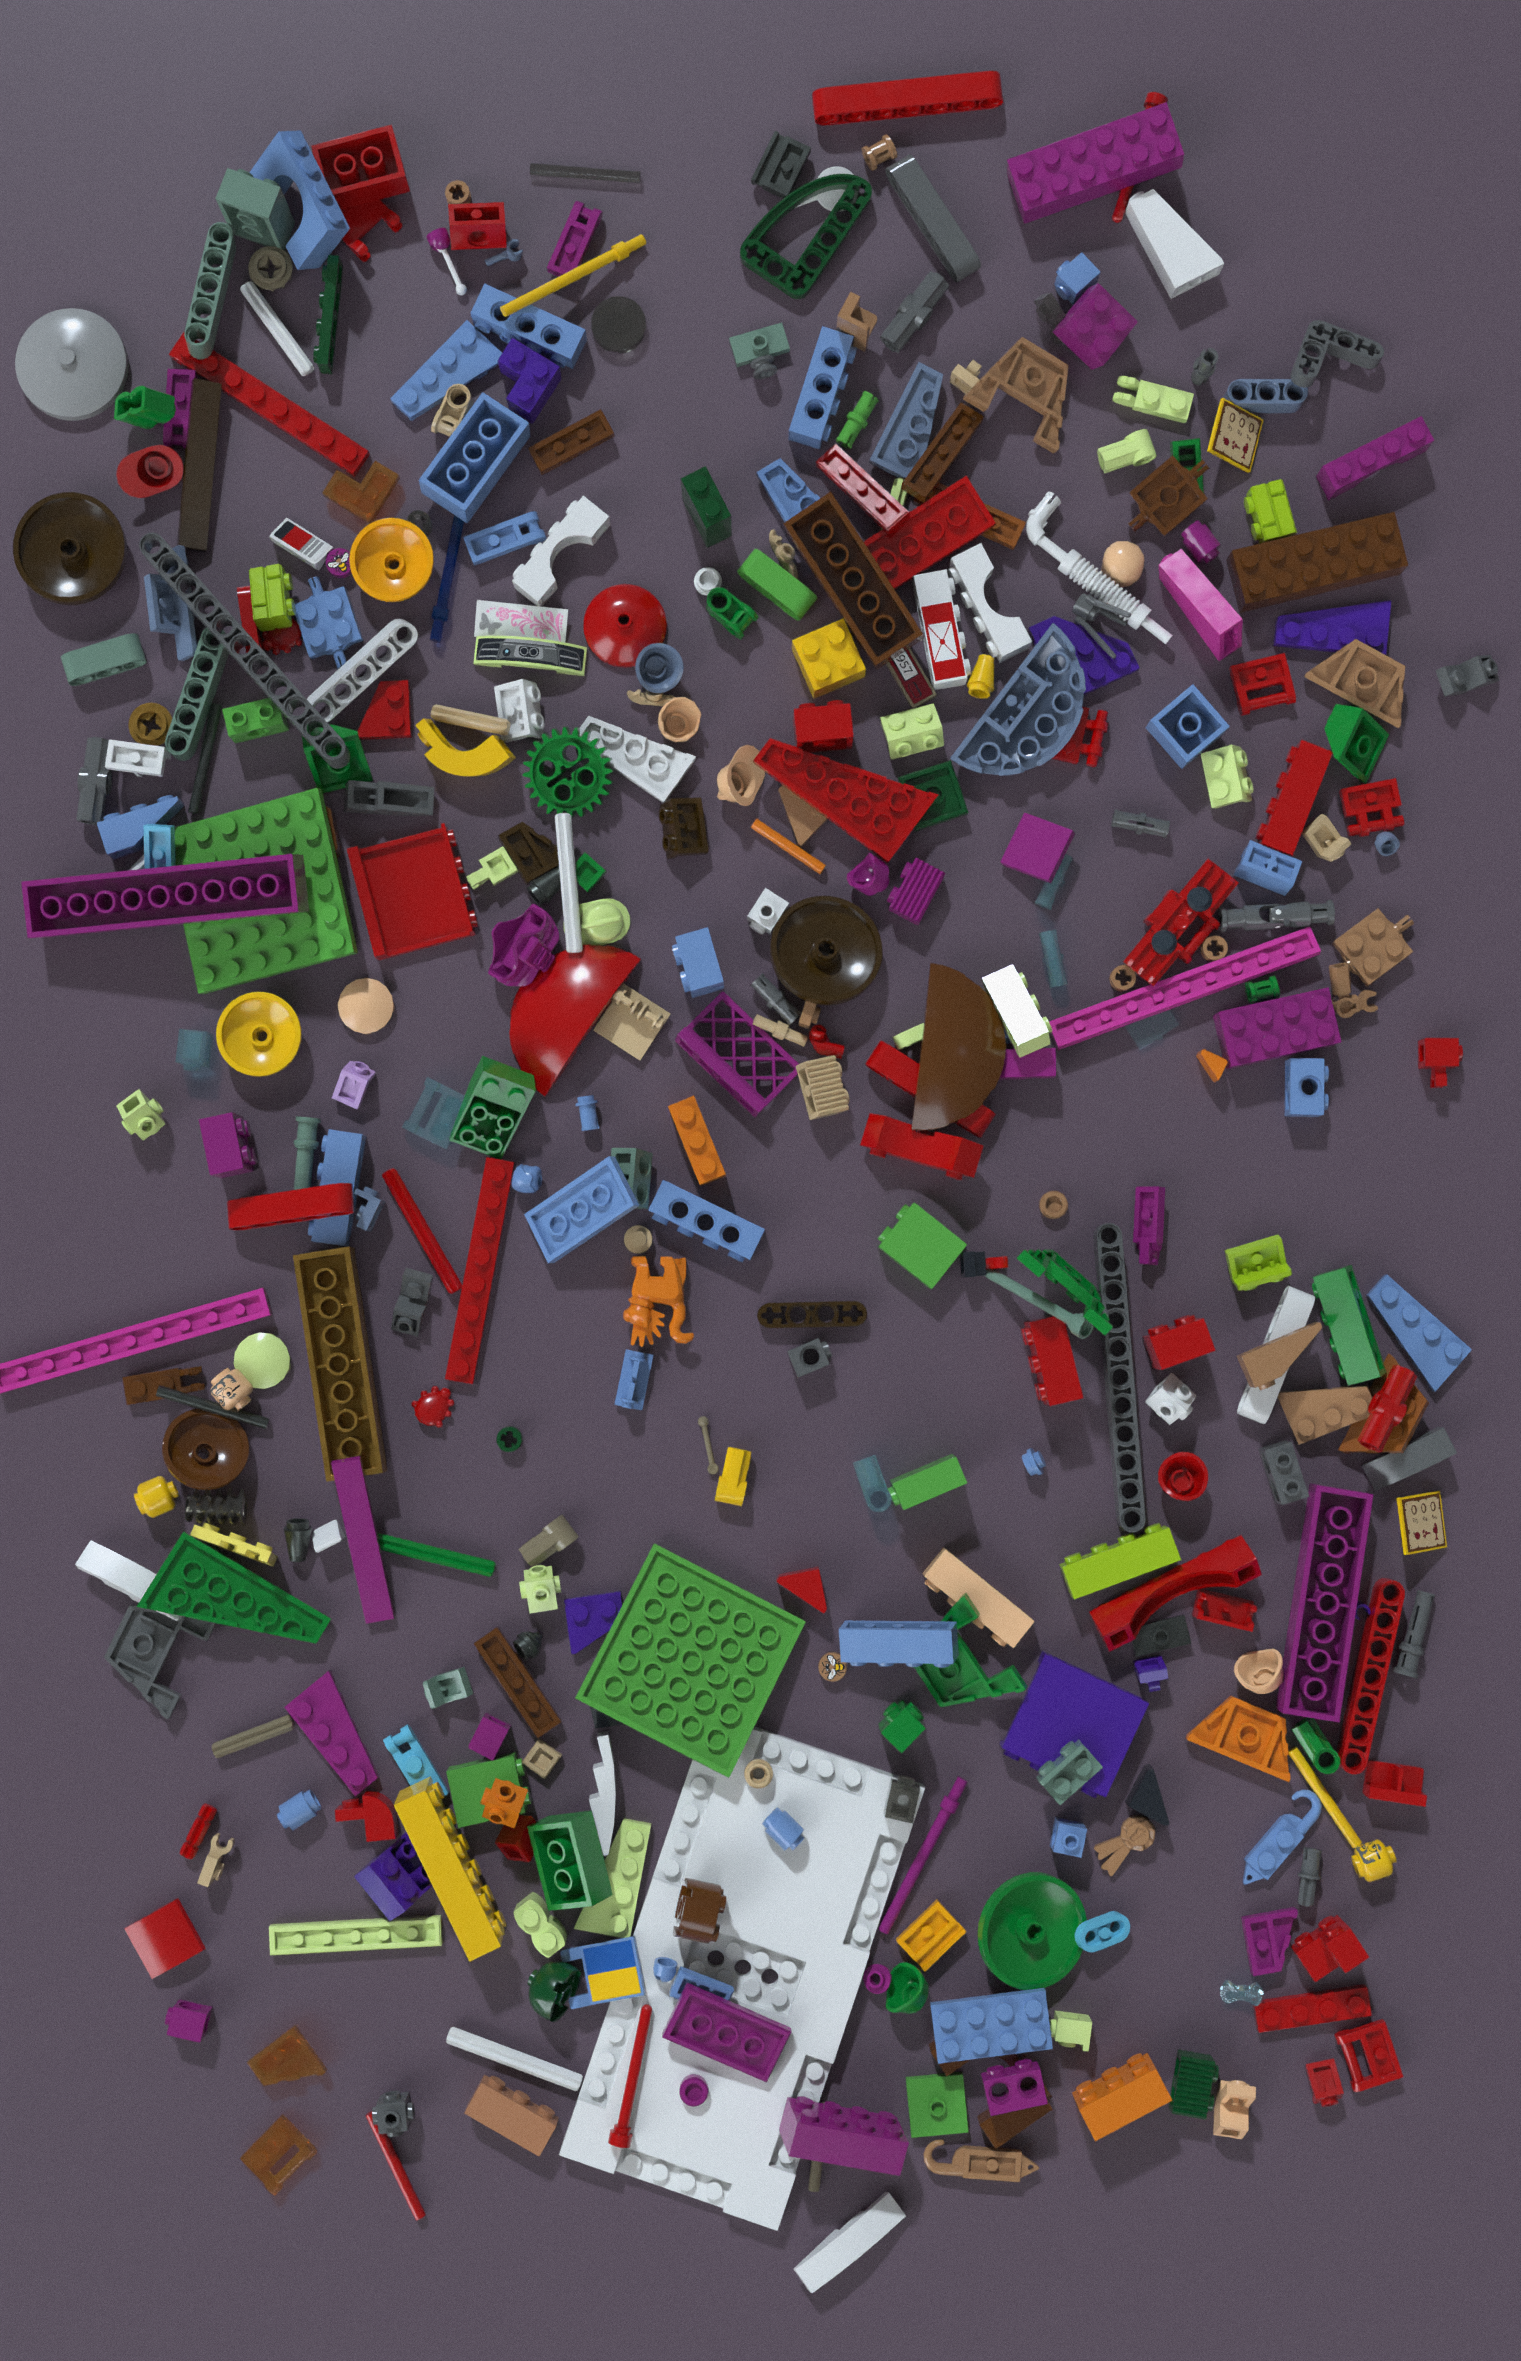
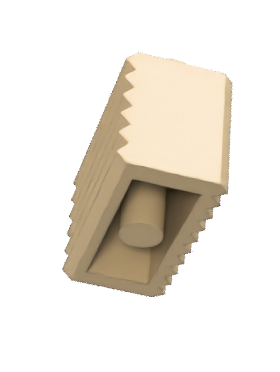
[796,1055,849,1120]

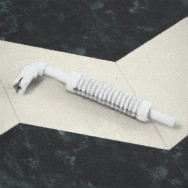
[1026,492,1173,644]

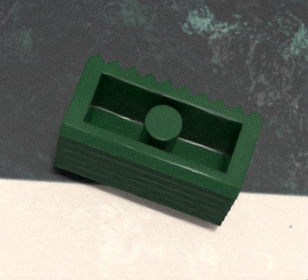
[1168,2049,1219,2120]

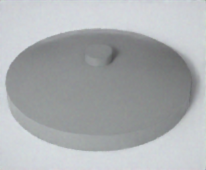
[15,308,129,421]

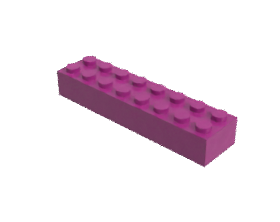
[1276,1483,1374,1722]

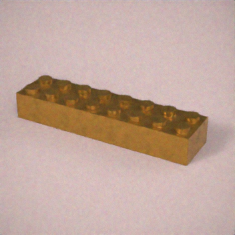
[293,1247,388,1482]

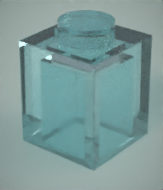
[175,1029,213,1072]

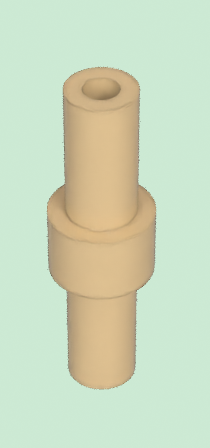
[752,1014,808,1047]

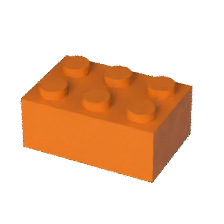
[1072,2053,1172,2141]

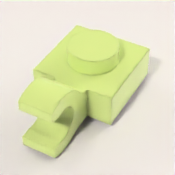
[466,846,518,890]

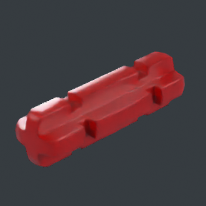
[180,1803,217,1860]

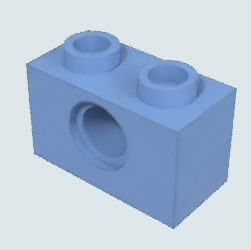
[1285,1058,1329,1117]

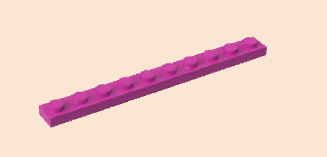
[1049,926,1321,1050]
[0,1288,272,1394]

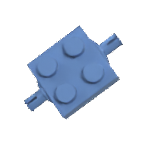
[295,577,364,670]

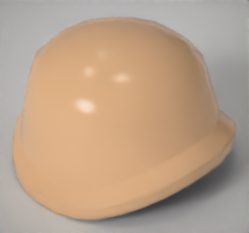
[1234,1649,1284,1694]

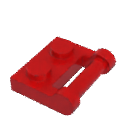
[1229,653,1296,716]
[1334,2019,1403,2092]

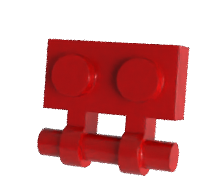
[1052,707,1109,767]
[1339,778,1404,837]

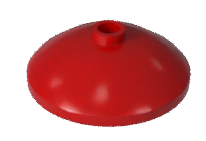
[583,584,667,668]

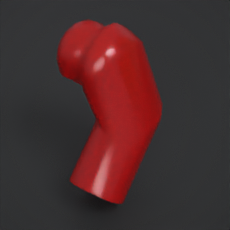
[809,1024,845,1059]

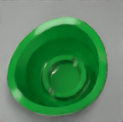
[886,1962,929,2014]

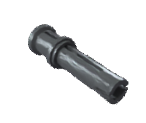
[1393,1590,1435,1679]

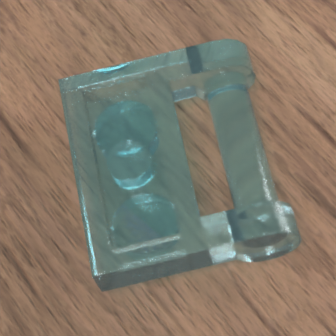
[402,1077,465,1150]

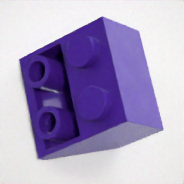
[354,1832,432,1921]

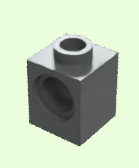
[787,1338,832,1378]

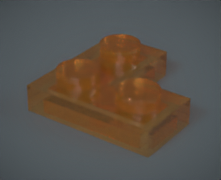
[322,461,400,524]

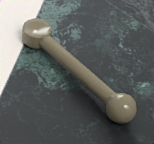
[698,1416,719,1475]

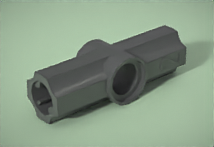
[880,271,949,353]
[76,737,112,825]

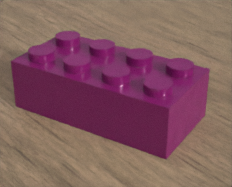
[1213,987,1342,1070]
[779,2096,909,2176]

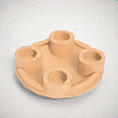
[338,978,395,1034]

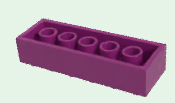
[1007,102,1184,224]

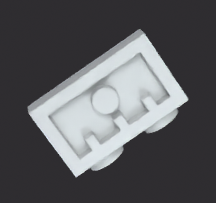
[494,679,545,743]

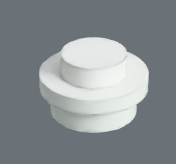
[694,567,722,596]

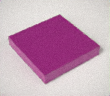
[1000,812,1075,883]

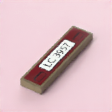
[886,648,937,709]

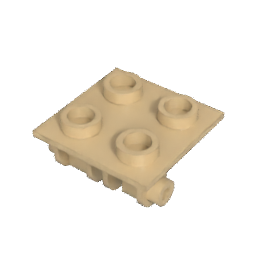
[593,984,670,1060]

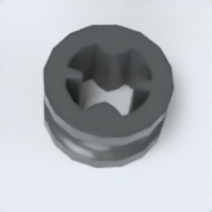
[750,355,778,379]

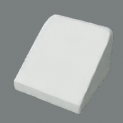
[312,1520,346,1553]

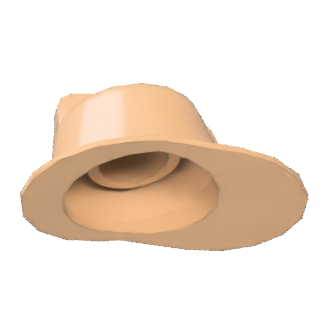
[717,745,765,806]

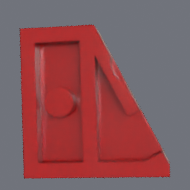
[358,680,412,740]

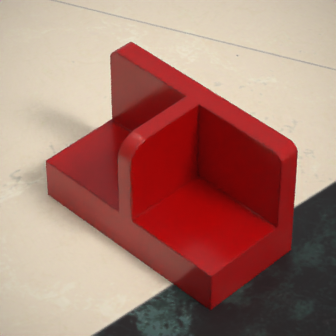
[1362,1760,1427,1807]

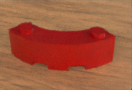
[860,1113,984,1180]

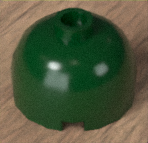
[527,1961,581,2023]

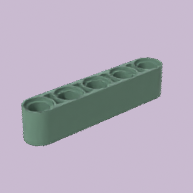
[184,222,236,359]
[165,628,229,761]

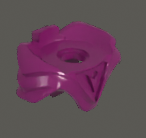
[488,904,559,987]

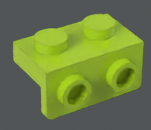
[1224,1235,1292,1291]

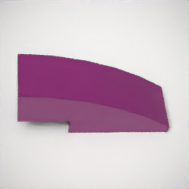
[999,1048,1056,1080]

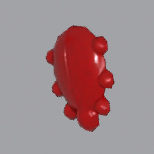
[261,618,302,655]
[411,1386,455,1428]

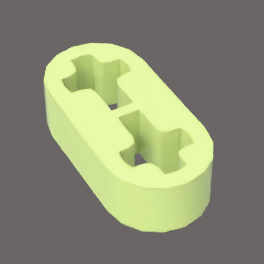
[892,1023,924,1051]

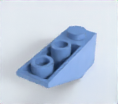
[97,795,184,859]

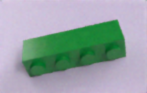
[1312,1265,1387,1386]

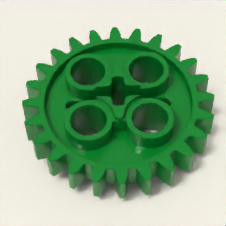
[523,726,614,819]

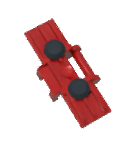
[1123,858,1239,987]

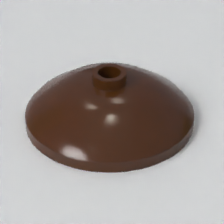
[162,1409,249,1490]

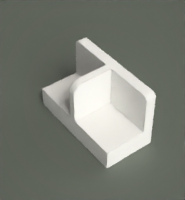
[105,739,171,777]

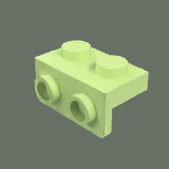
[880,703,944,759]
[1201,745,1254,809]

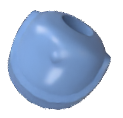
[511,1164,542,1193]

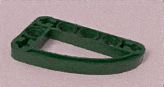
[740,174,872,299]

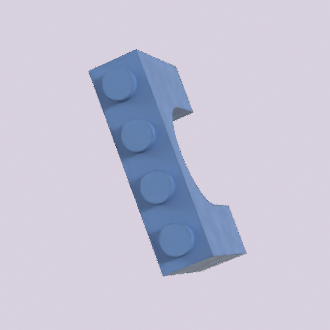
[249,130,350,270]

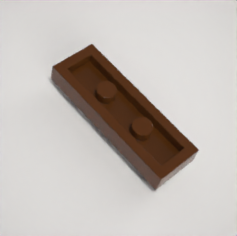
[528,409,615,475]

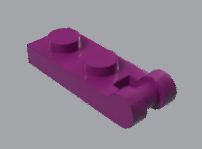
[547,201,603,277]
[163,369,198,449]

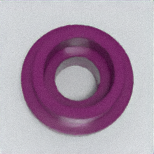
[863,1964,892,1994]

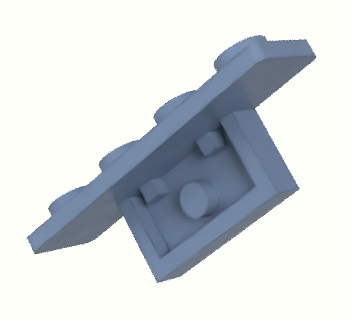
[144,545,198,661]

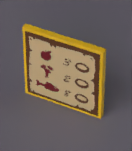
[1207,398,1263,473]
[1397,1491,1447,1555]

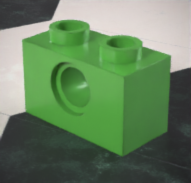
[222,698,289,743]

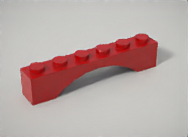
[1089,1535,1262,1652]

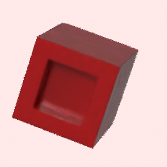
[495,1815,536,1862]

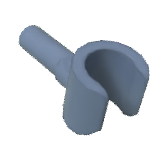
[485,239,523,267]

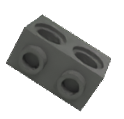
[1258,1441,1309,1505]

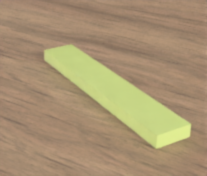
[269,1915,443,1955]

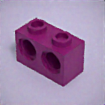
[981,2059,1048,2116]

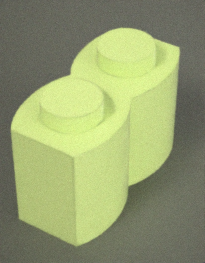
[514,1892,567,1958]

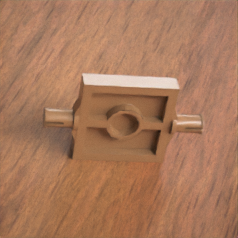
[1332,908,1414,987]

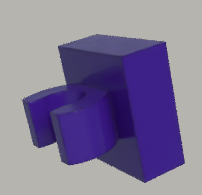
[1133,1655,1168,1692]

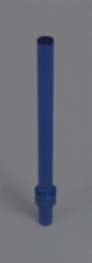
[430,515,464,643]

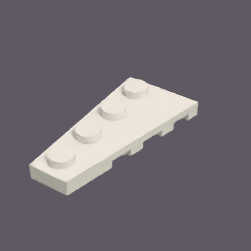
[580,716,696,803]

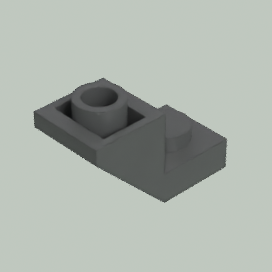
[1435,655,1500,697]
[391,1268,433,1337]

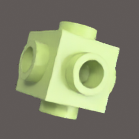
[116,1089,166,1141]
[519,1565,561,1613]

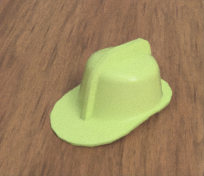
[563,899,630,945]

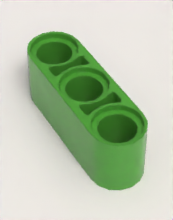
[737,549,817,621]

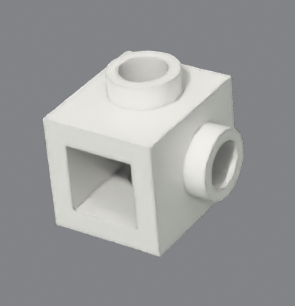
[1145,1373,1197,1425]

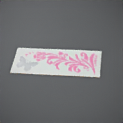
[474,600,568,642]

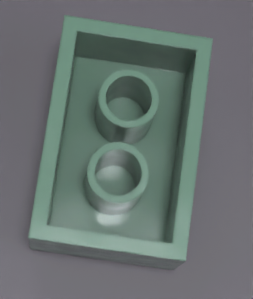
[215,168,295,250]

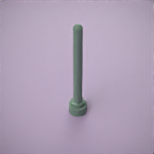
[985,1269,1094,1339]

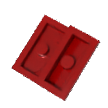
[124,1898,205,1979]

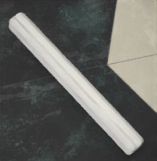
[555,813,583,953]
[446,2027,583,2091]

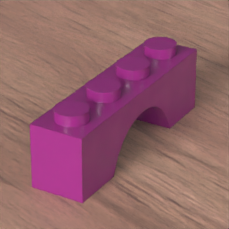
[1316,416,1434,501]

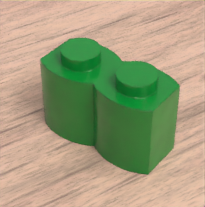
[114,386,176,429]

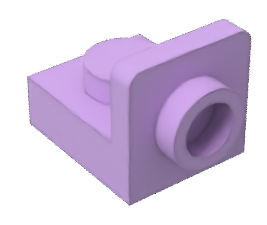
[332,1061,375,1109]

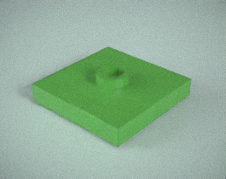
[905,2072,968,2138]

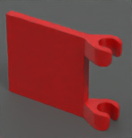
[341,200,403,262]

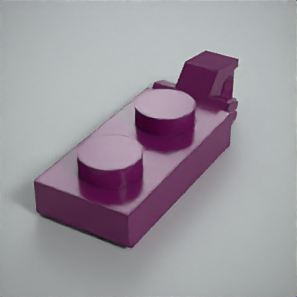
[1133,1186,1165,1265]

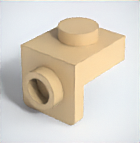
[1301,814,1351,862]

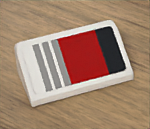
[269,518,334,571]

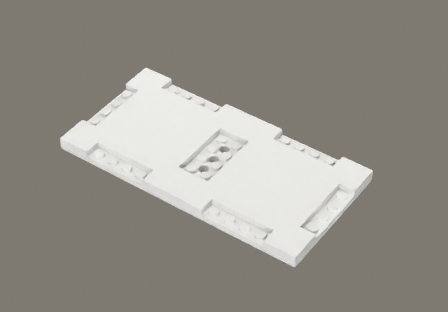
[559,1726,925,2231]

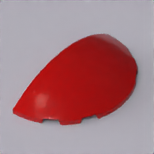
[509,944,641,1097]

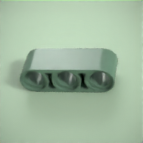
[61,633,147,686]

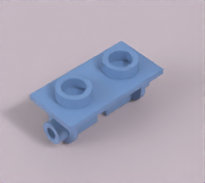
[614,1349,654,1410]

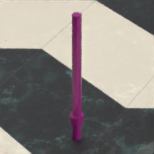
[878,1776,968,1934]

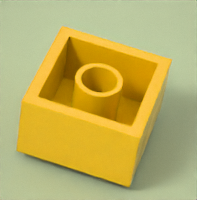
[792,618,866,699]

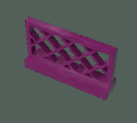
[675,991,799,1118]

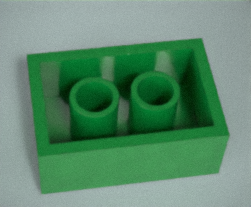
[527,1810,613,1911]

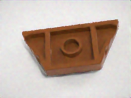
[1338,1354,1429,1454]

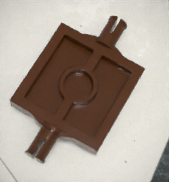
[1128,455,1210,536]

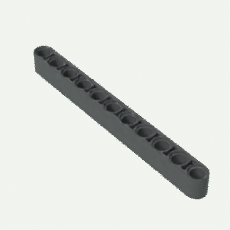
[139,532,351,769]
[1093,1223,1145,1533]

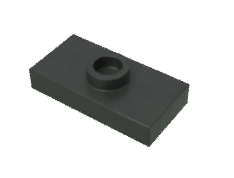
[1132,1615,1191,1657]

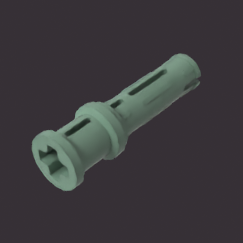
[293,1116,321,1190]

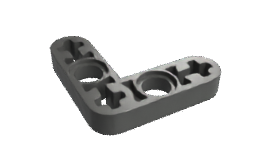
[1290,320,1384,388]

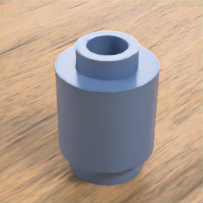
[277,1789,322,1831]
[762,1807,804,1851]

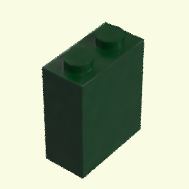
[680,466,732,548]

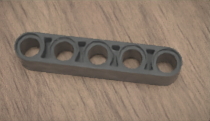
[885,154,981,283]

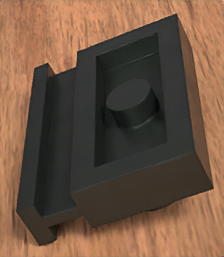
[751,131,811,199]

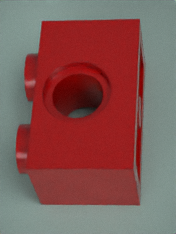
[448,202,507,250]

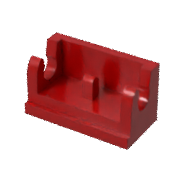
[1192,1589,1257,1632]

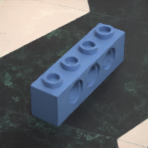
[470,283,587,369]
[788,326,857,449]
[648,1180,765,1263]

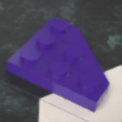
[1028,616,1140,695]

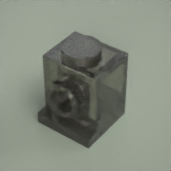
[883,1776,920,1824]

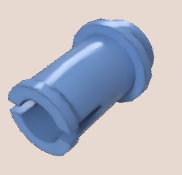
[575,1095,600,1131]

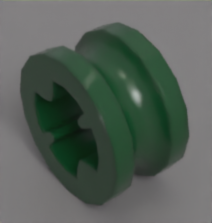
[496,1426,523,1452]

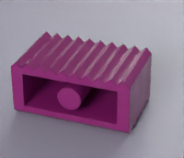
[887,858,946,926]

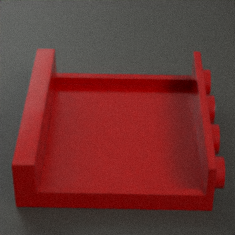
[347,823,478,961]

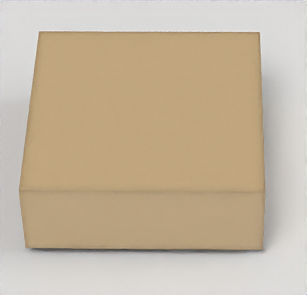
[523,1738,562,1779]

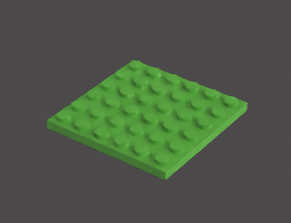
[175,788,358,994]
[575,1543,806,1778]

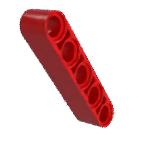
[865,1041,996,1138]
[227,1183,354,1230]

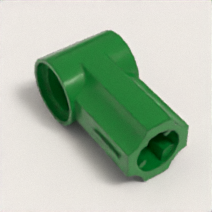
[1291,1717,1340,1774]

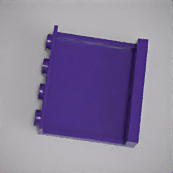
[999,1651,1149,1798]

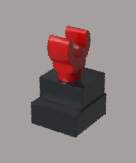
[959,1251,1008,1278]

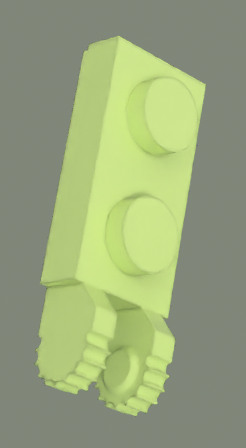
[1113,376,1194,423]

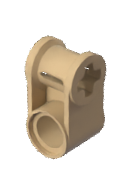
[431,384,474,437]

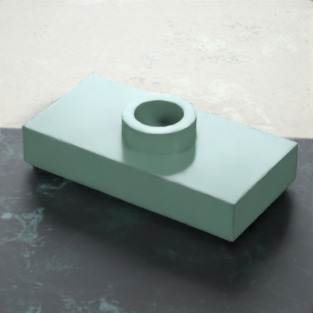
[729,323,790,367]

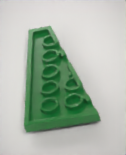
[136,1532,331,1644]

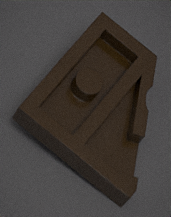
[498,822,559,885]

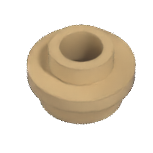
[744,1759,773,1789]

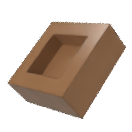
[798,1001,821,1029]

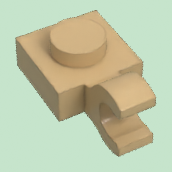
[197,1833,235,1887]

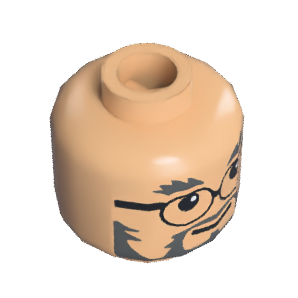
[210,1368,253,1411]

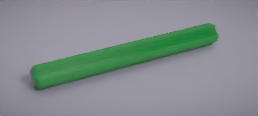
[377,1533,496,1577]

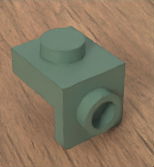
[423,1667,473,1709]

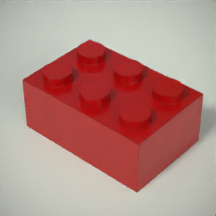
[311,124,410,210]
[1021,1316,1083,1406]

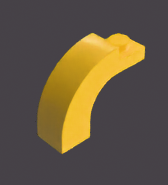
[415,718,516,777]

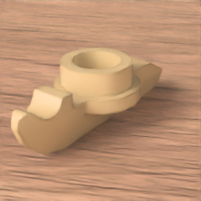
[769,529,798,579]
[627,689,676,706]

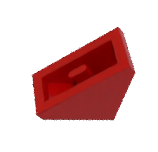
[776,1567,827,1614]

